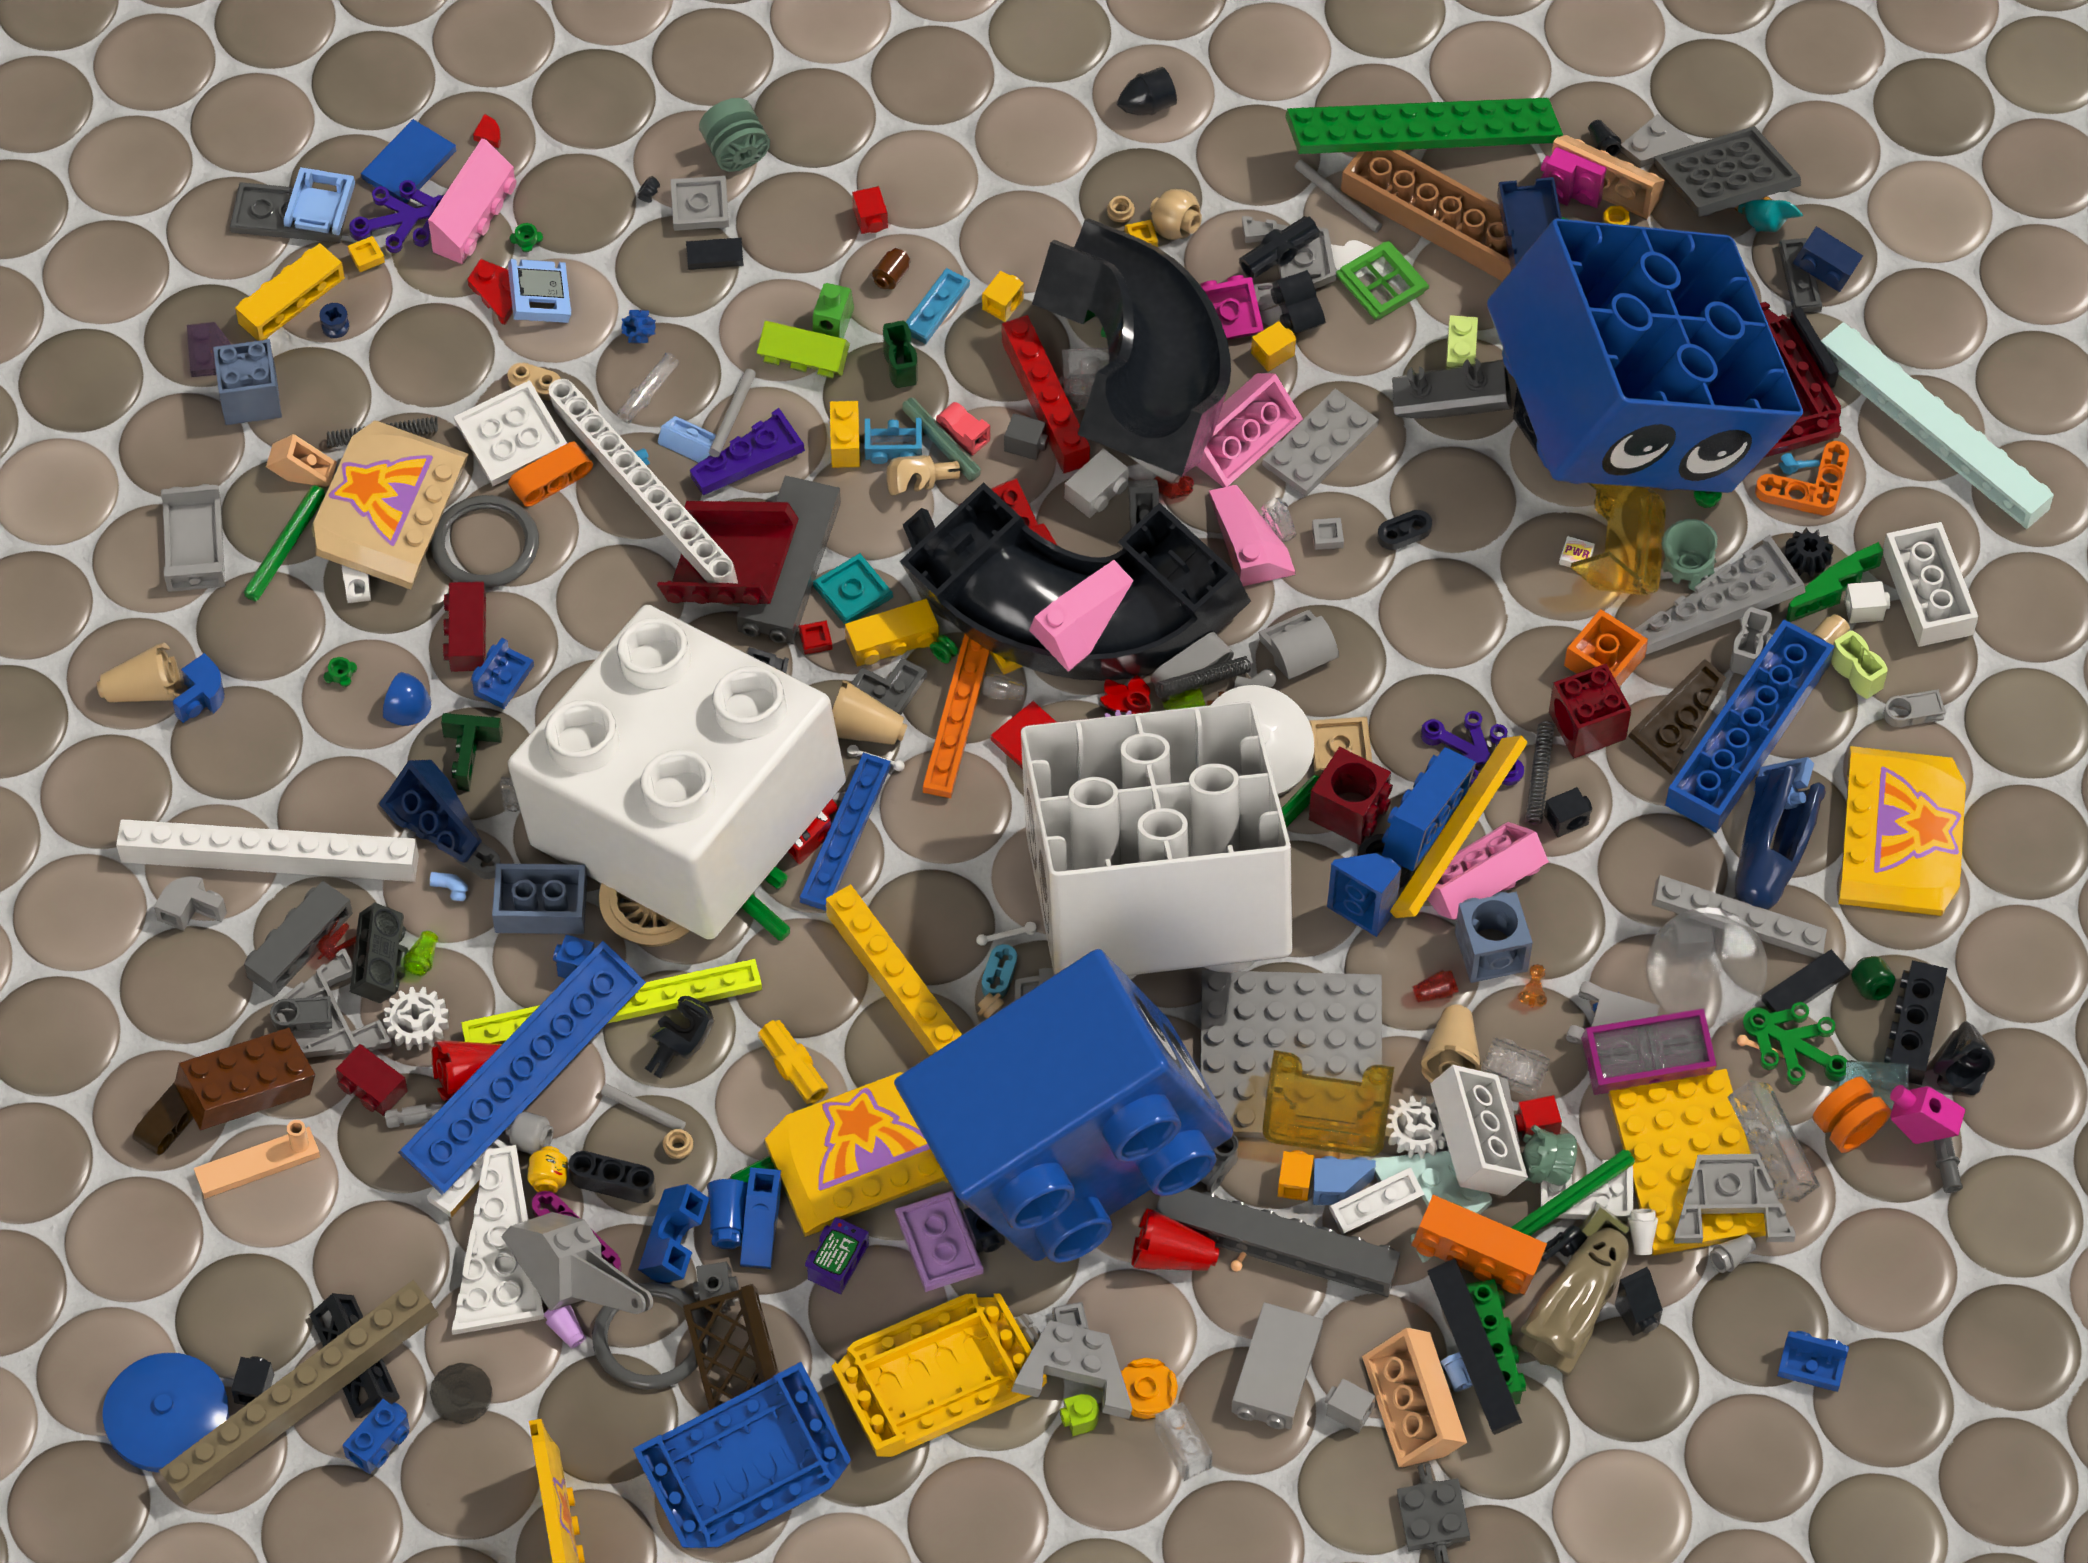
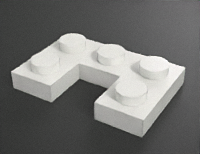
[1540,1160,1633,1221]

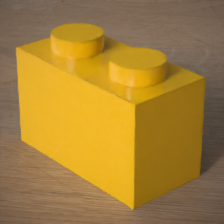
[830,401,860,468]

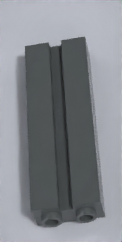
[737,475,841,644]

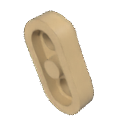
[507,363,561,401]

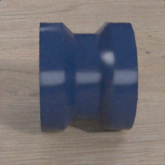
[319,303,350,338]

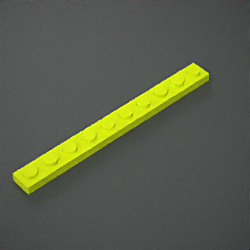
[461,959,762,1044]

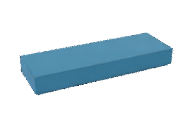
[906,268,970,344]

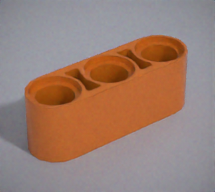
[508,442,593,507]

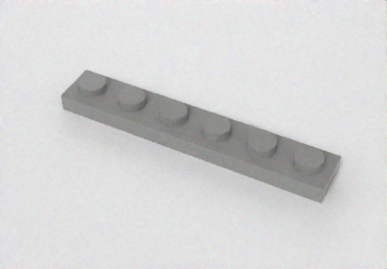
[1652,875,1827,959]

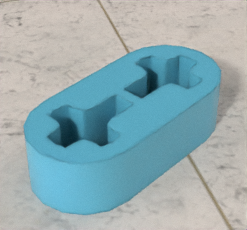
[982,944,1017,999]

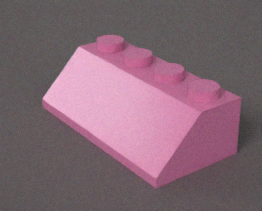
[428,139,517,264]
[1196,373,1303,487]
[1427,822,1549,920]

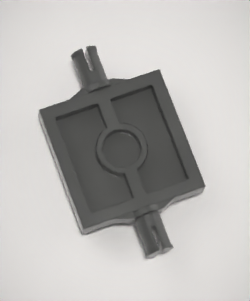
[1397,1463,1470,1563]

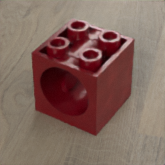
[1549,663,1632,759]
[1308,746,1393,845]

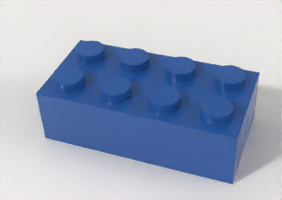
[1382,747,1476,871]

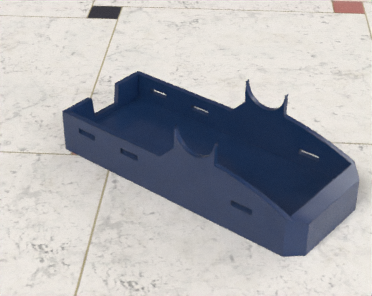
[1497,177,1562,270]

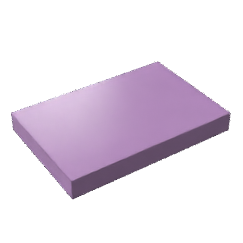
[895,1190,983,1292]

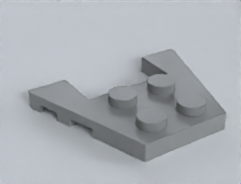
[1242,216,1336,311]
[276,948,392,1058]
[1674,1154,1796,1244]
[1011,1320,1132,1419]

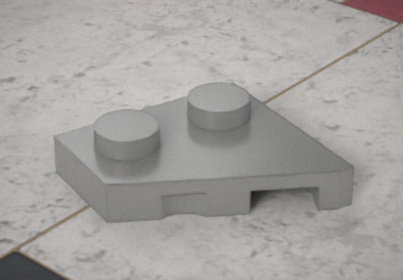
[1621,114,1696,167]

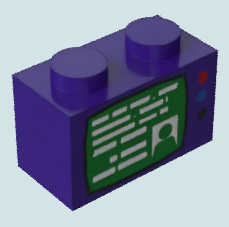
[805,1217,869,1295]

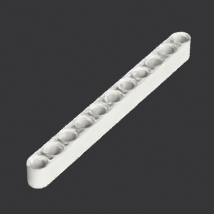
[549,379,738,583]

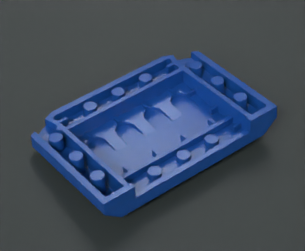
[633,1362,852,1548]

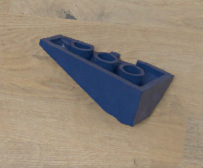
[379,760,482,863]

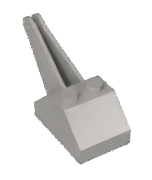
[501,1212,653,1314]

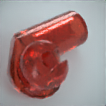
[1153,476,1194,499]

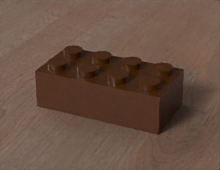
[175,1028,315,1131]

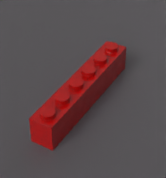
[1002,315,1090,474]

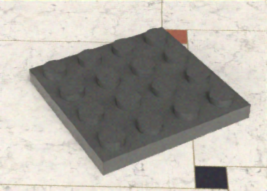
[1654,126,1801,217]

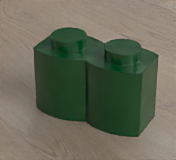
[883,320,918,388]

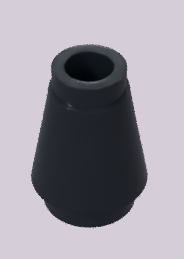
[1588,120,1622,157]

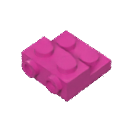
[1541,147,1606,208]
[1200,275,1264,340]

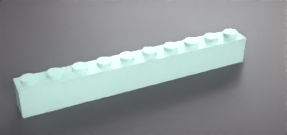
[1821,322,2054,529]

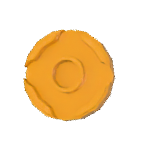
[1121,1358,1178,1419]

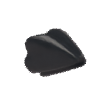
[1933,1021,1995,1095]

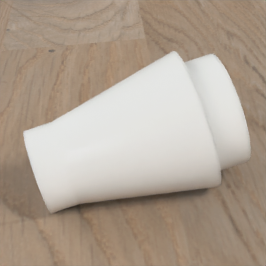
[1628,1209,1659,1255]

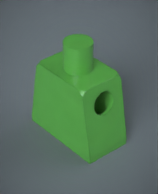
[812,283,854,339]

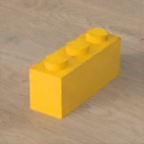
[845,598,939,667]

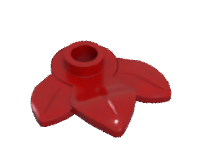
[1100,676,1151,714]

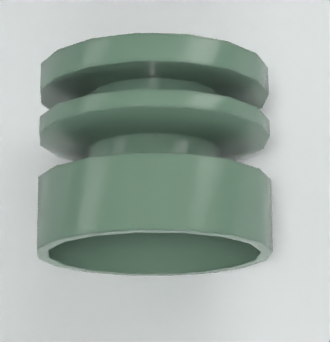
[699,98,770,172]

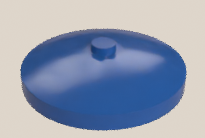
[103,1353,229,1473]

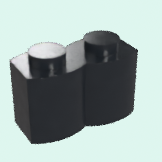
[1270,270,1326,335]

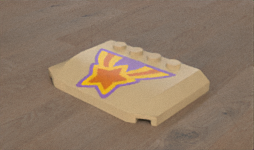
[312,420,469,590]

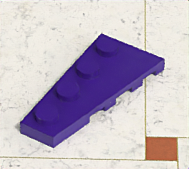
[690,408,805,495]

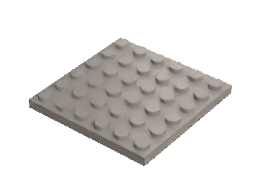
[1200,970,1382,1141]

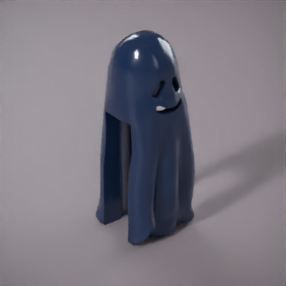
[1735,764,1826,910]

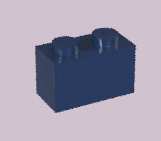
[1793,226,1863,292]

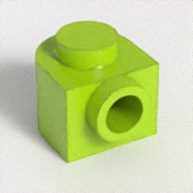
[1059,1394,1099,1437]

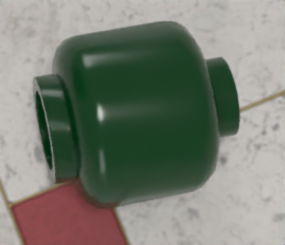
[1851,956,1896,1001]

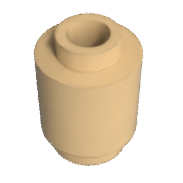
[1811,614,1850,645]

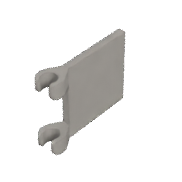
[1566,981,1660,1044]

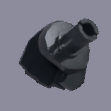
[644,996,715,1079]

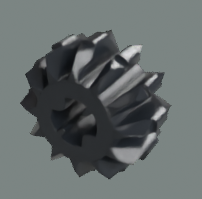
[1784,527,1834,578]

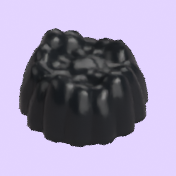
[637,176,660,203]

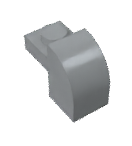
[154,876,227,931]

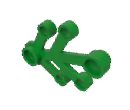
[1743,1002,1849,1085]

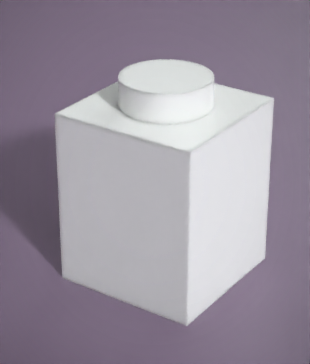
[1844,581,1890,624]

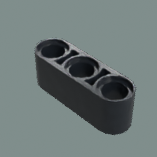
[568,1151,656,1203]

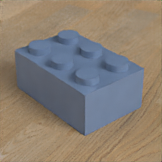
[492,863,587,934]

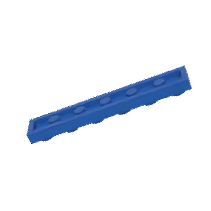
[800,752,891,911]

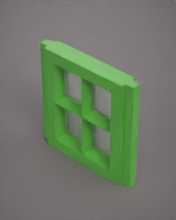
[1336,241,1429,320]

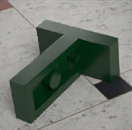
[441,713,503,791]

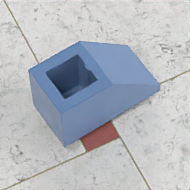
[1313,1156,1376,1205]

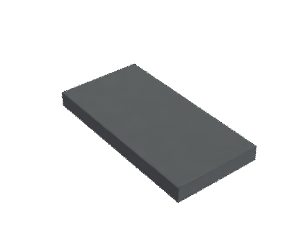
[230,182,347,243]

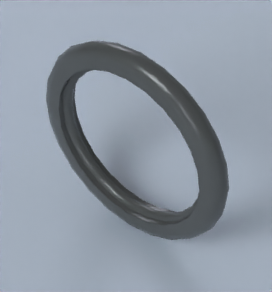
[431,495,539,588]
[592,1282,710,1390]

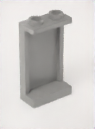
[161,484,226,592]
[1231,1302,1323,1429]

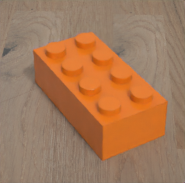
[1411,1195,1547,1295]

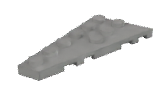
[1634,534,1806,655]

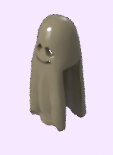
[1517,1228,1629,1376]

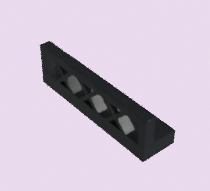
[309,1293,400,1418]

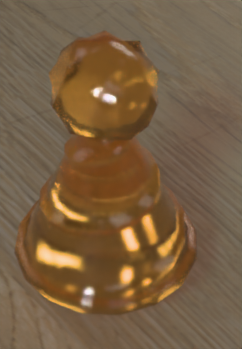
[1518,964,1547,1008]

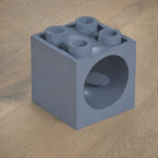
[213,339,282,425]
[1455,892,1533,983]

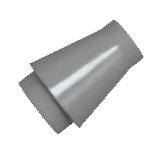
[1710,1234,1756,1273]

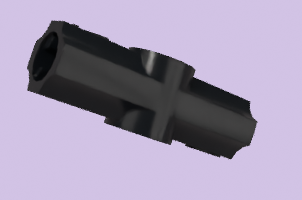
[1239,216,1320,279]

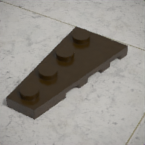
[1628,659,1726,775]

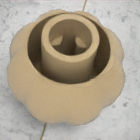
[1150,189,1202,240]

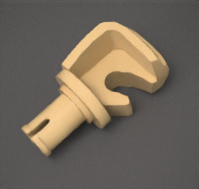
[887,455,960,495]

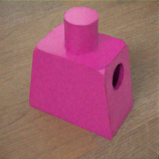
[1890,1085,1966,1144]

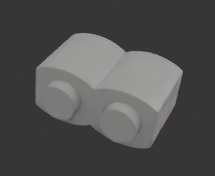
[1730,607,1772,676]

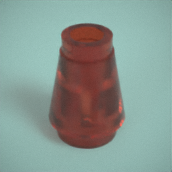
[1412,969,1459,1003]

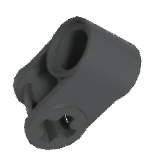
[1201,1134,1239,1192]

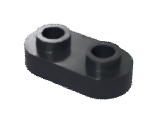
[1377,510,1432,550]

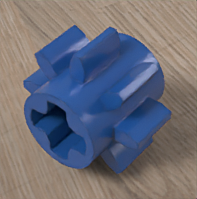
[621,310,656,343]

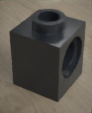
[1544,787,1592,838]
[963,1208,1005,1253]

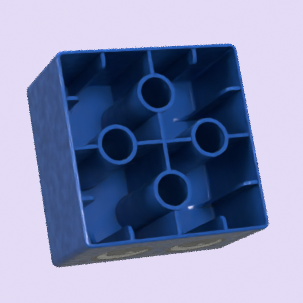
[1487,219,1803,493]
[894,949,1233,1263]

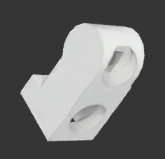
[342,565,371,603]

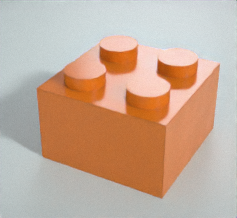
[1564,609,1648,687]

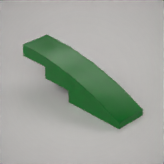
[1786,542,1884,622]

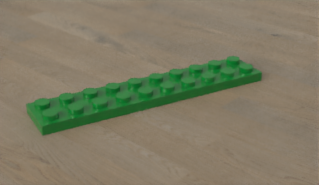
[1285,98,1563,154]

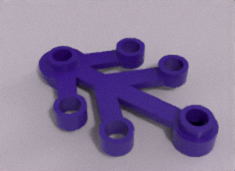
[349,180,444,253]
[1421,711,1524,787]

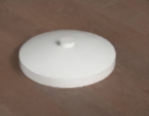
[1211,685,1314,796]

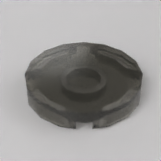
[430,1363,493,1424]

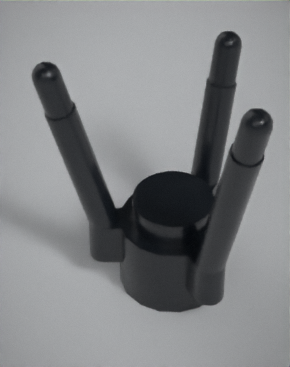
[1541,1225,1587,1262]

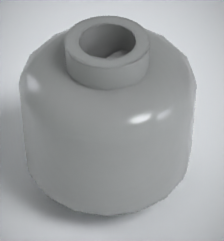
[506,1112,554,1154]

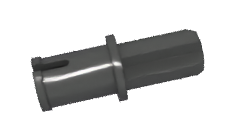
[1934,1137,1963,1193]

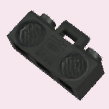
[350,903,408,1003]

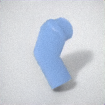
[430,872,468,901]

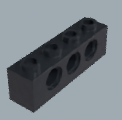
[1883,960,1948,1085]

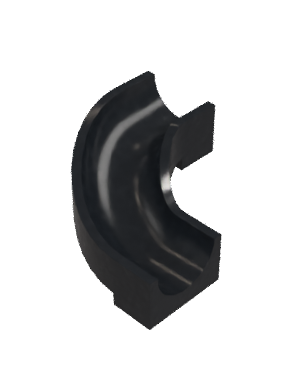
[899,482,1251,681]

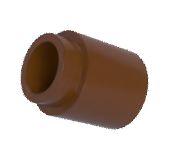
[872,248,911,290]

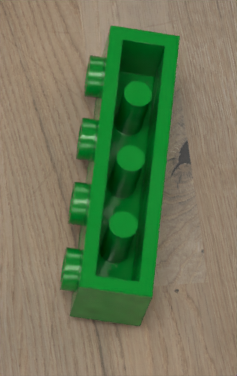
[1467,1279,1526,1404]

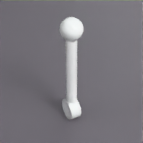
[847,745,905,771]
[976,922,1037,946]

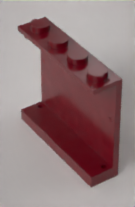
[657,501,799,605]

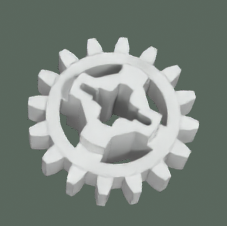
[383,987,449,1050]
[1384,1096,1446,1159]

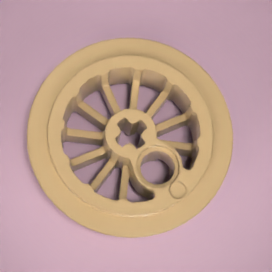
[599,883,690,947]

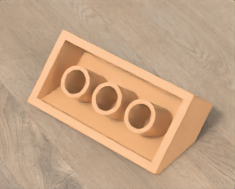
[1552,135,1665,219]
[1362,1327,1467,1468]

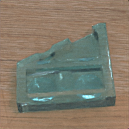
[1846,1060,1909,1118]

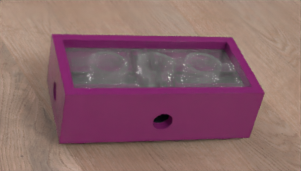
[1581,1008,1717,1095]

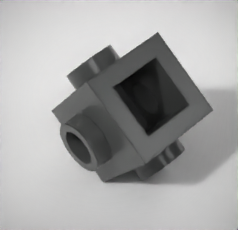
[693,1261,739,1312]

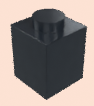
[231,1356,274,1405]

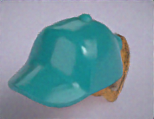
[1734,196,1803,232]

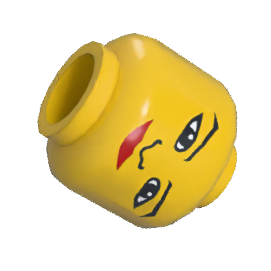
[527,1146,568,1193]

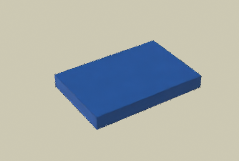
[361,119,457,203]

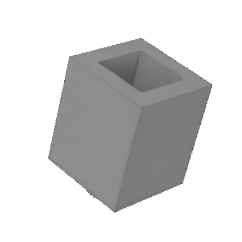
[1325,1379,1376,1433]

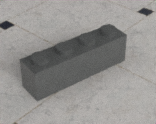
[244,881,353,997]

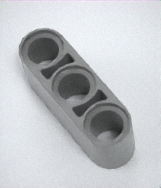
[1151,632,1234,702]

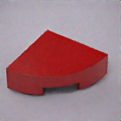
[473,114,501,149]

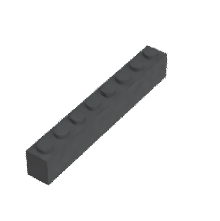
[1156,1188,1401,1297]

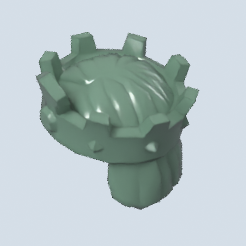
[1661,519,1718,591]
[1521,1125,1577,1186]

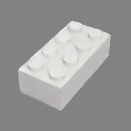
[1883,522,1978,647]
[1430,1065,1528,1196]

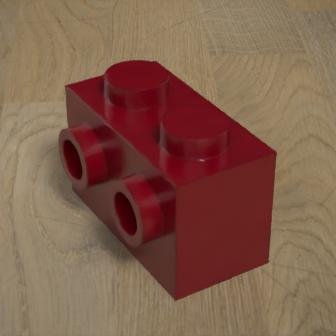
[336,1044,408,1116]

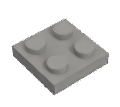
[670,176,729,231]

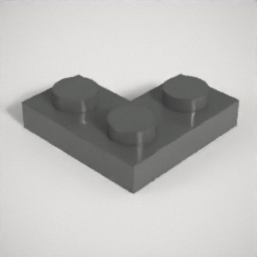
[851,658,927,715]

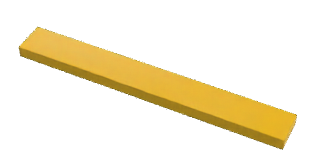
[1390,735,1528,918]

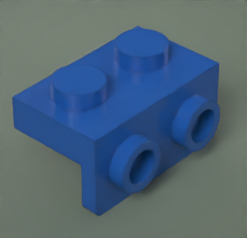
[471,638,534,709]
[1777,1331,1849,1392]

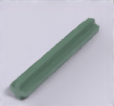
[902,397,981,481]

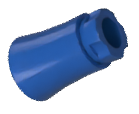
[707,1179,748,1249]

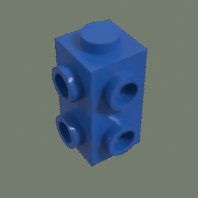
[343,1399,410,1475]

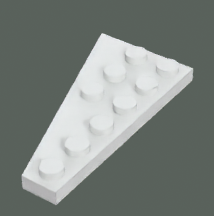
[452,1145,545,1335]

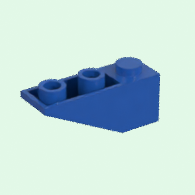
[740,1167,782,1269]

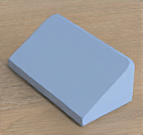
[658,416,716,463]

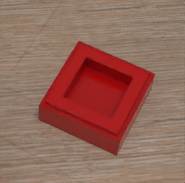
[798,620,833,655]

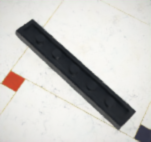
[1427,1258,1523,1435]

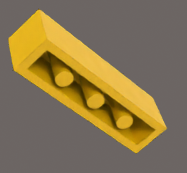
[235,243,345,341]

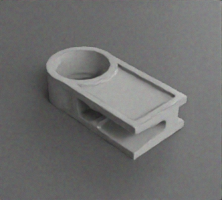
[1884,689,1946,728]

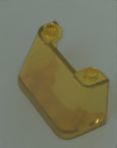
[1262,1050,1394,1157]

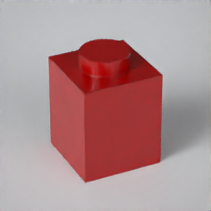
[852,186,888,234]
[1514,1095,1562,1138]

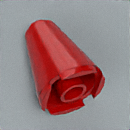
[431,1040,502,1101]
[1131,1208,1219,1271]

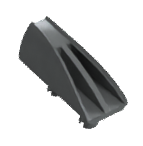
[1392,358,1512,419]

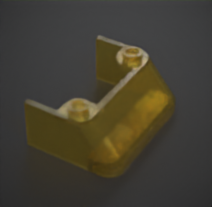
[1571,483,1666,595]

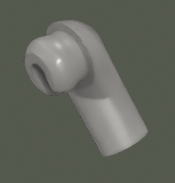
[1234,668,1276,688]

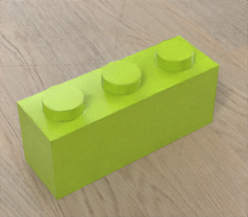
[757,320,850,379]

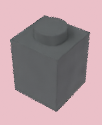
[1004,413,1049,460]

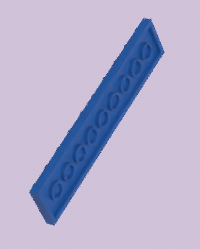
[398,941,646,1195]

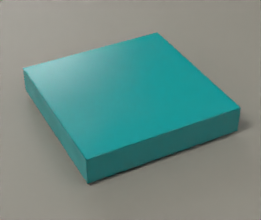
[813,553,893,625]

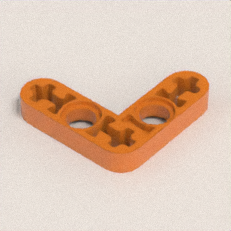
[1755,441,1849,516]

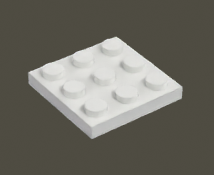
[454,380,567,486]

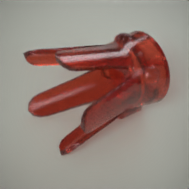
[316,918,356,961]

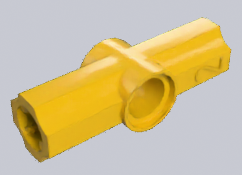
[758,1020,829,1104]

